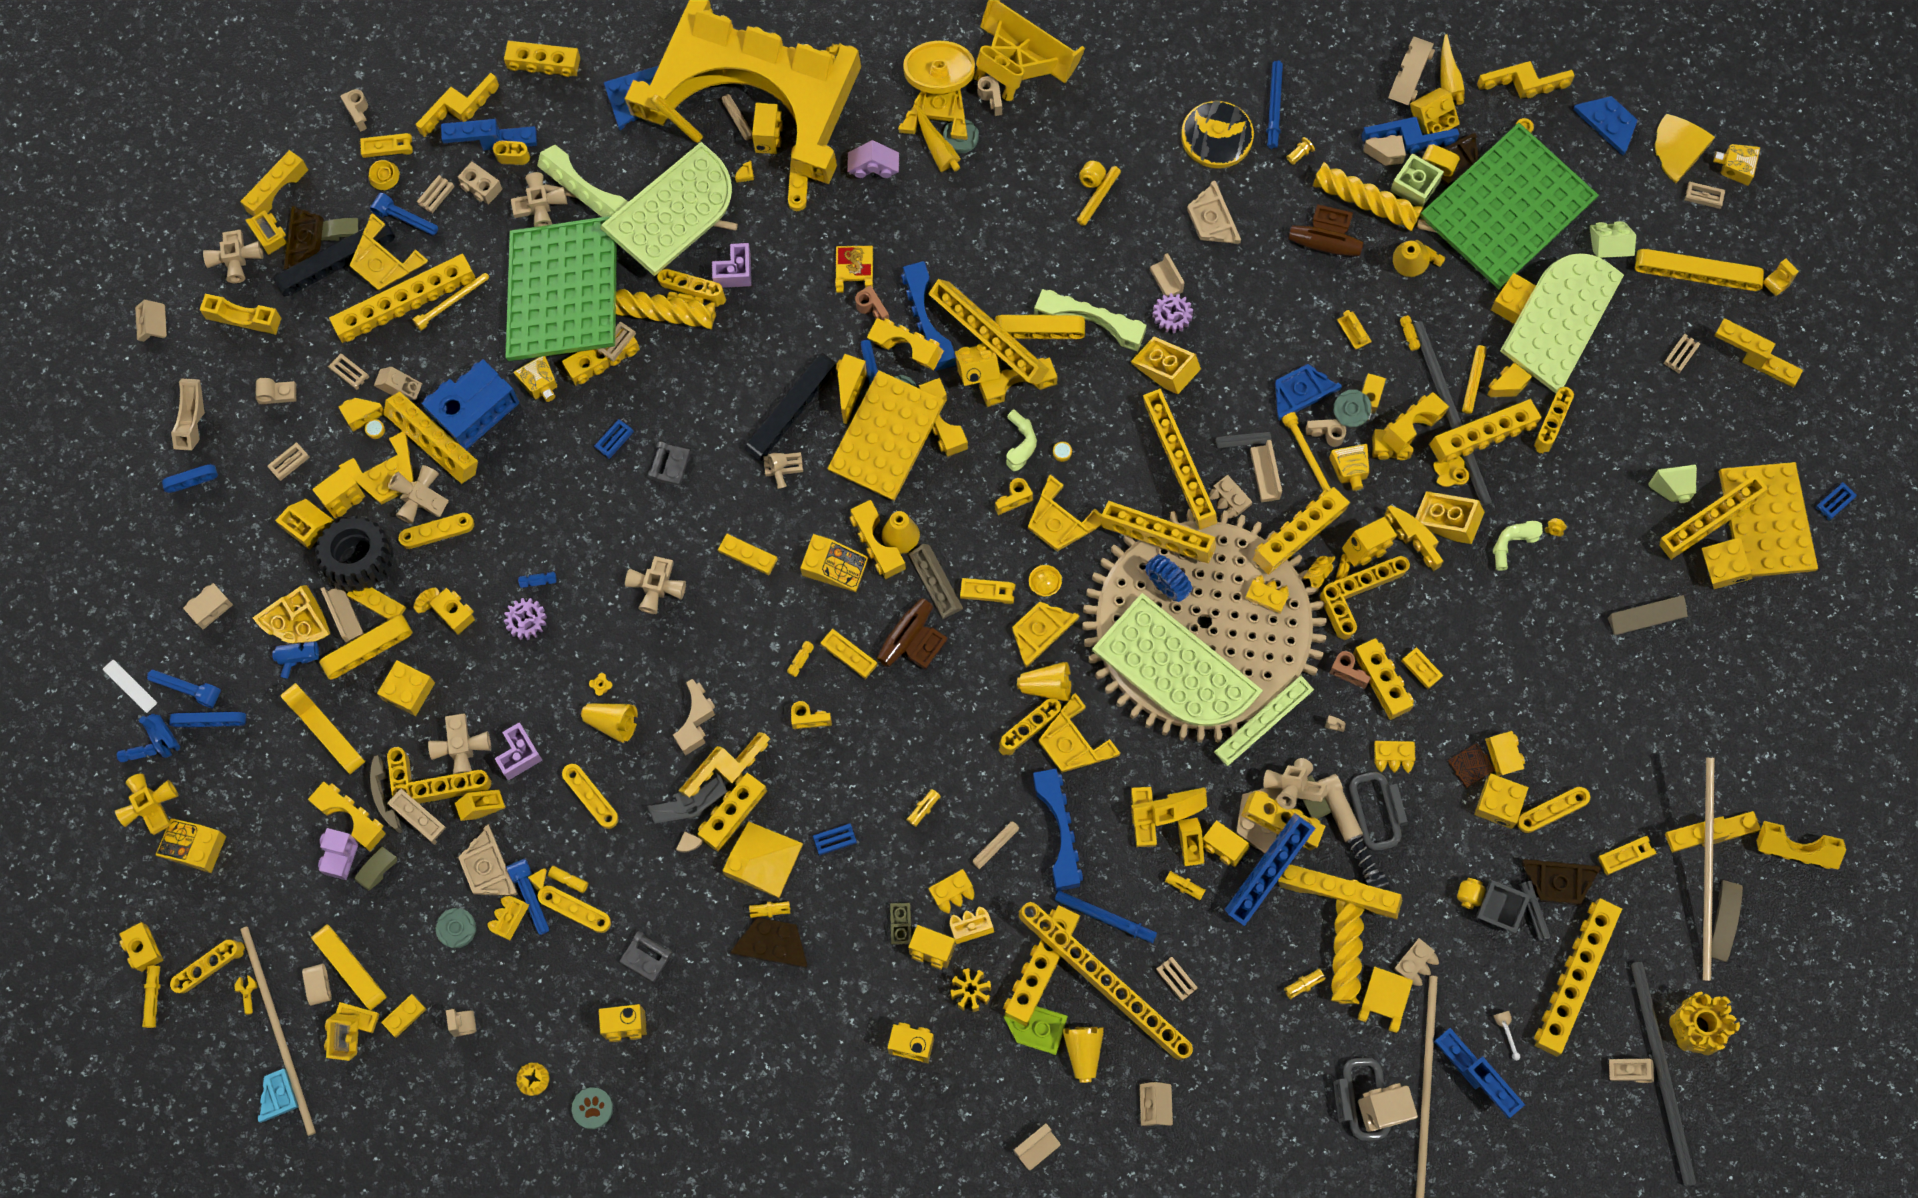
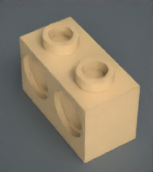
[458,162,502,205]

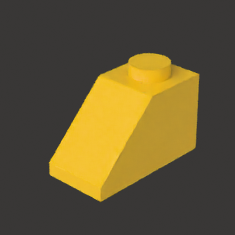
[339,398,384,431]
[455,790,505,821]
[1178,818,1204,866]

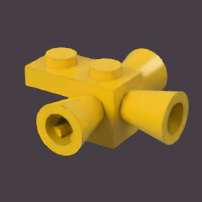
[115,774,178,835]

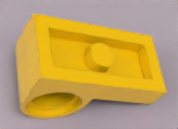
[1763,259,1799,296]
[995,478,1033,515]
[791,701,832,729]

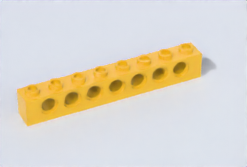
[329,253,476,343]
[928,279,1050,384]
[1143,389,1217,530]
[1534,898,1622,1057]

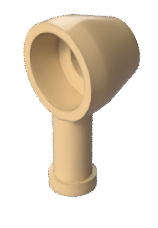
[768,453,788,489]

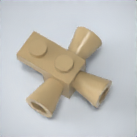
[511,172,568,227]
[203,230,263,283]
[388,465,449,524]
[625,556,686,614]
[428,714,491,774]
[1264,758,1327,809]

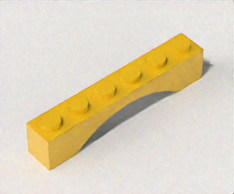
[1278,864,1402,919]

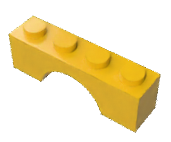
[240,150,308,217]
[200,293,282,335]
[867,318,944,371]
[980,358,1057,407]
[919,378,968,457]
[1382,392,1449,454]
[849,500,906,579]
[308,782,386,851]
[1756,821,1846,869]

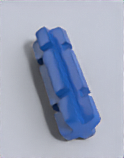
[518,572,557,588]
[117,744,157,762]

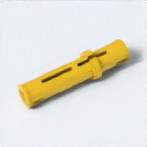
[142,966,161,1028]

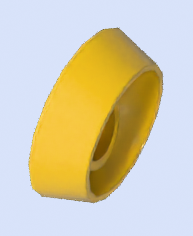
[369,160,400,190]
[1029,565,1062,597]

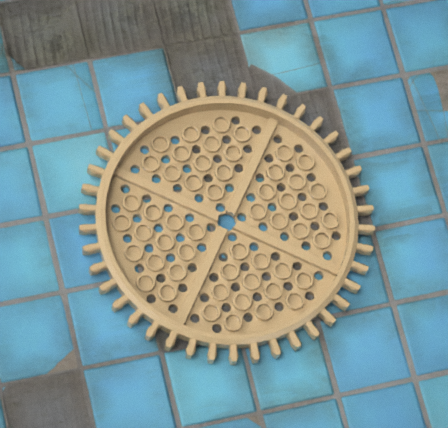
[1082,509,1326,743]

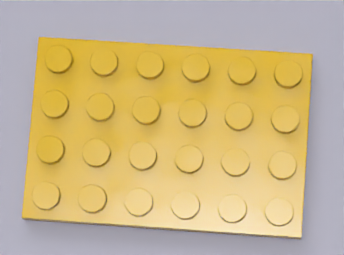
[827,370,945,501]
[1719,462,1818,577]

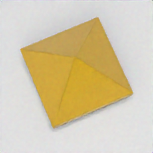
[528,869,547,891]

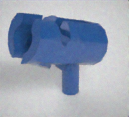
[273,641,319,679]
[139,714,180,758]

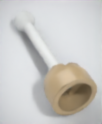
[1494,1011,1520,1061]

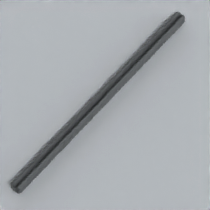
[1413,321,1492,506]
[1631,962,1696,1186]

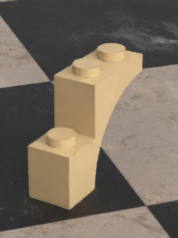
[171,379,205,450]
[673,679,715,756]

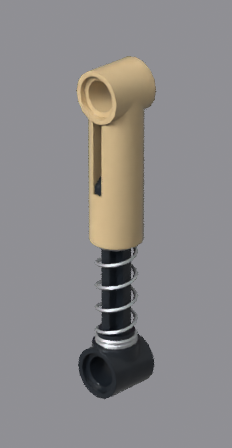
[1317,774,1390,891]

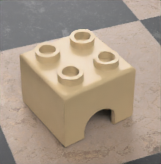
[1358,1083,1418,1132]

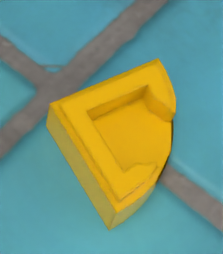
[735,161,754,182]

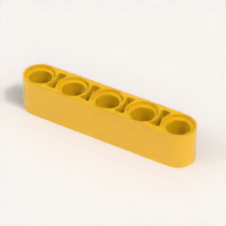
[995,315,1085,339]
[319,615,412,680]
[311,924,387,1011]

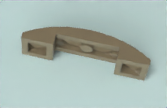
[370,755,403,833]
[1711,880,1743,962]

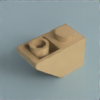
[1364,135,1406,166]
[374,367,422,400]

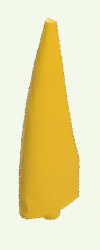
[1440,34,1465,105]
[916,104,961,172]

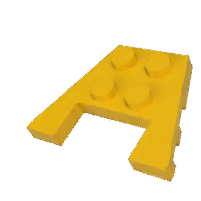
[898,89,968,140]
[350,213,428,291]
[339,431,414,505]
[1028,475,1102,552]
[1039,693,1120,773]

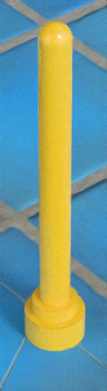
[412,273,489,331]
[1282,412,1331,491]

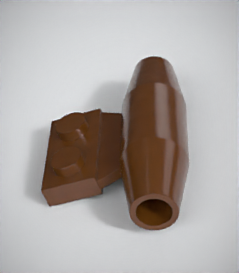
[1288,204,1364,256]
[877,598,948,670]

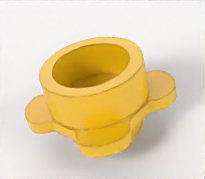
[1545,518,1567,536]
[589,673,612,696]

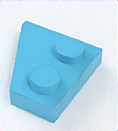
[258,1068,298,1123]

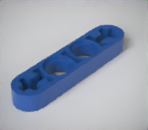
[169,712,246,727]

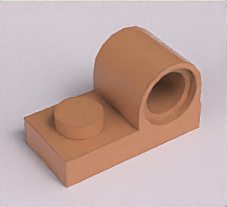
[855,285,889,321]
[1329,651,1371,689]

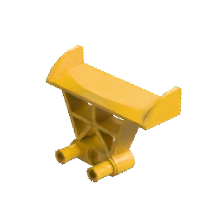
[974,0,1085,101]

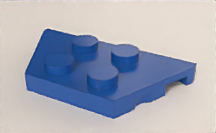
[1573,96,1637,155]
[1275,364,1342,421]

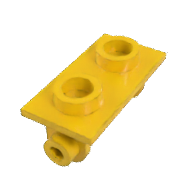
[1337,310,1372,350]
[1303,556,1335,588]

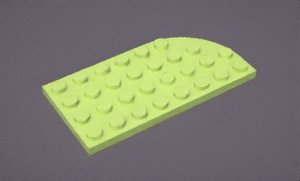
[601,142,732,276]
[1500,253,1624,393]
[1092,593,1263,726]

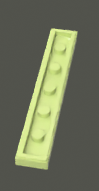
[1214,676,1314,766]

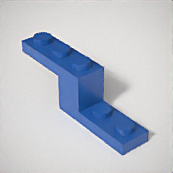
[1361,117,1459,154]
[441,119,537,151]
[1434,1028,1525,1119]

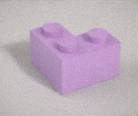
[847,140,899,178]
[712,243,751,288]
[495,722,542,780]
[318,828,359,880]

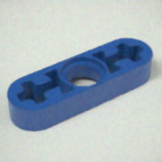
[162,465,218,493]

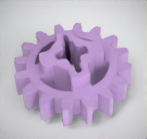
[1152,293,1193,333]
[504,598,547,640]

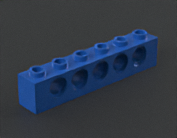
[1225,813,1316,926]

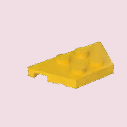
[1012,602,1079,668]

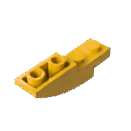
[1385,505,1443,571]
[1131,788,1207,826]

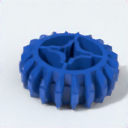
[1145,554,1192,602]

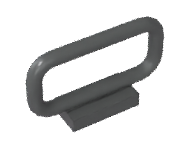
[1349,772,1408,851]
[1333,1057,1390,1141]

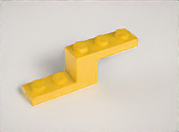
[1477,61,1575,99]
[416,73,499,137]
[1715,318,1803,387]
[678,732,770,798]
[1665,811,1761,853]

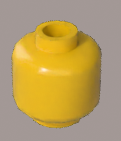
[1079,161,1106,188]
[1457,878,1486,909]

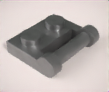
[647,442,691,486]
[620,931,673,983]

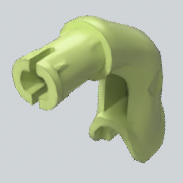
[1006,410,1037,471]
[1493,521,1542,571]

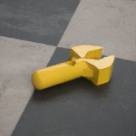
[235,975,257,1015]

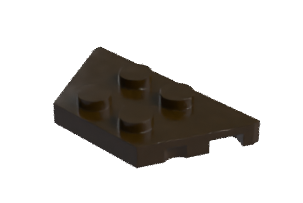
[1440,133,1479,187]
[284,206,324,270]
[1522,859,1601,905]
[731,917,808,968]

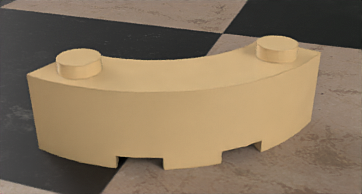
[1388,37,1435,105]

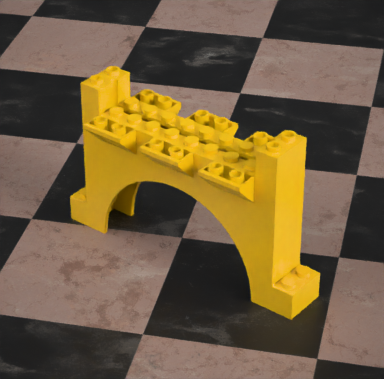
[625,0,861,184]

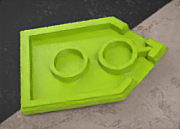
[1004,1006,1068,1055]

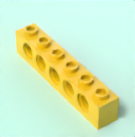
[384,391,478,484]
[1429,399,1541,463]
[1659,474,1768,560]
[1252,487,1350,575]
[1101,501,1216,564]
[1003,905,1080,1026]

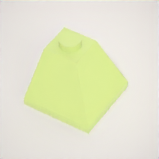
[1648,465,1697,503]

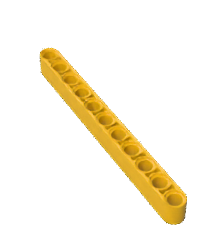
[1019,902,1193,1060]

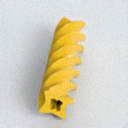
[1312,162,1423,231]
[616,289,716,329]
[1331,880,1366,1004]

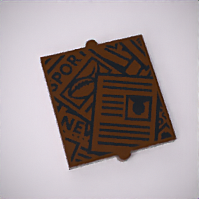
[1448,743,1495,788]

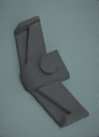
[647,774,727,824]

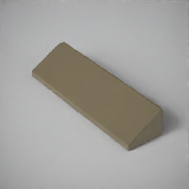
[909,544,963,619]
[1608,595,1688,636]

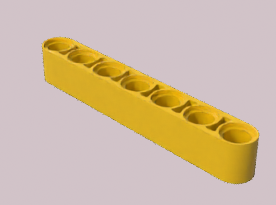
[1635,249,1764,291]

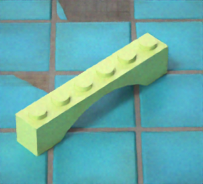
[537,145,628,217]
[1034,289,1147,352]

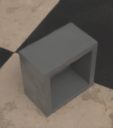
[1475,880,1531,933]

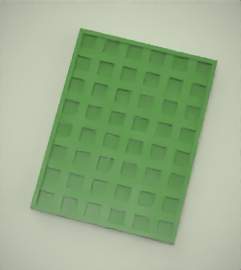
[1419,123,1599,290]
[506,216,617,361]

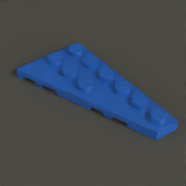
[604,66,659,130]

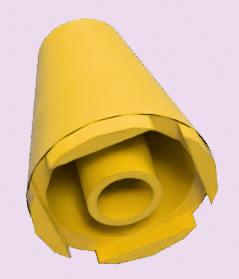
[1393,240,1430,277]
[882,511,920,554]
[1017,662,1071,701]
[581,703,638,743]
[1063,1027,1104,1083]

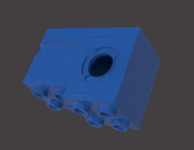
[422,360,519,450]

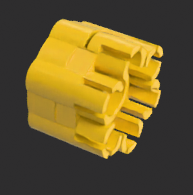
[1669,992,1740,1055]

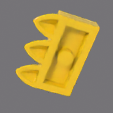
[1245,575,1289,614]
[1374,741,1415,773]
[928,869,974,914]
[488,896,529,941]
[950,907,994,944]

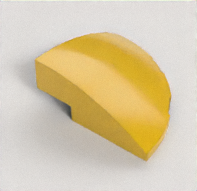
[1655,114,1715,183]
[253,585,330,644]

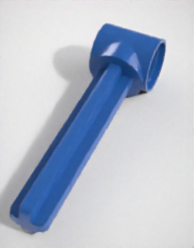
[370,193,438,235]
[147,670,221,708]
[506,858,549,935]

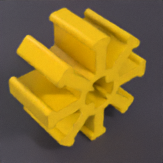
[951,968,991,1012]

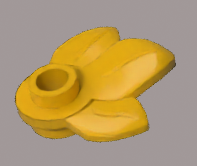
[1433,456,1469,487]

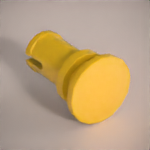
[1286,137,1315,165]

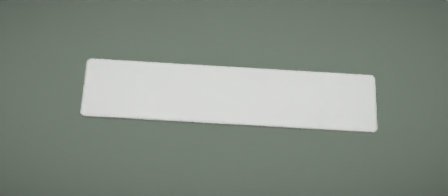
[103,660,157,713]

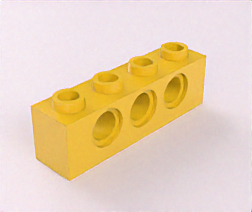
[504,41,580,77]
[562,325,640,386]
[1353,638,1414,720]
[698,772,767,852]
[1241,791,1326,850]

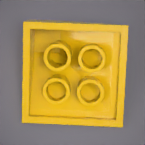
[723,822,803,898]

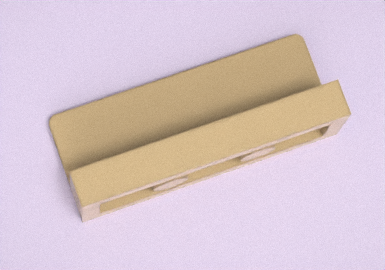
[1250,440,1282,502]
[321,587,364,644]
[388,789,446,845]

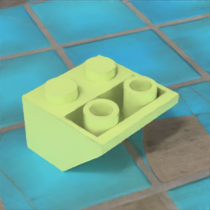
[1590,221,1636,258]

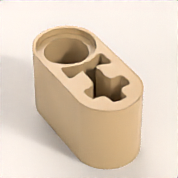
[302,964,332,1006]

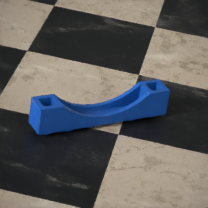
[901,261,956,371]
[1033,769,1083,891]

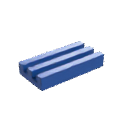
[594,419,634,459]
[1815,483,1857,521]
[813,823,857,856]

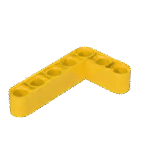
[1320,556,1410,640]
[280,683,365,775]
[387,747,491,804]

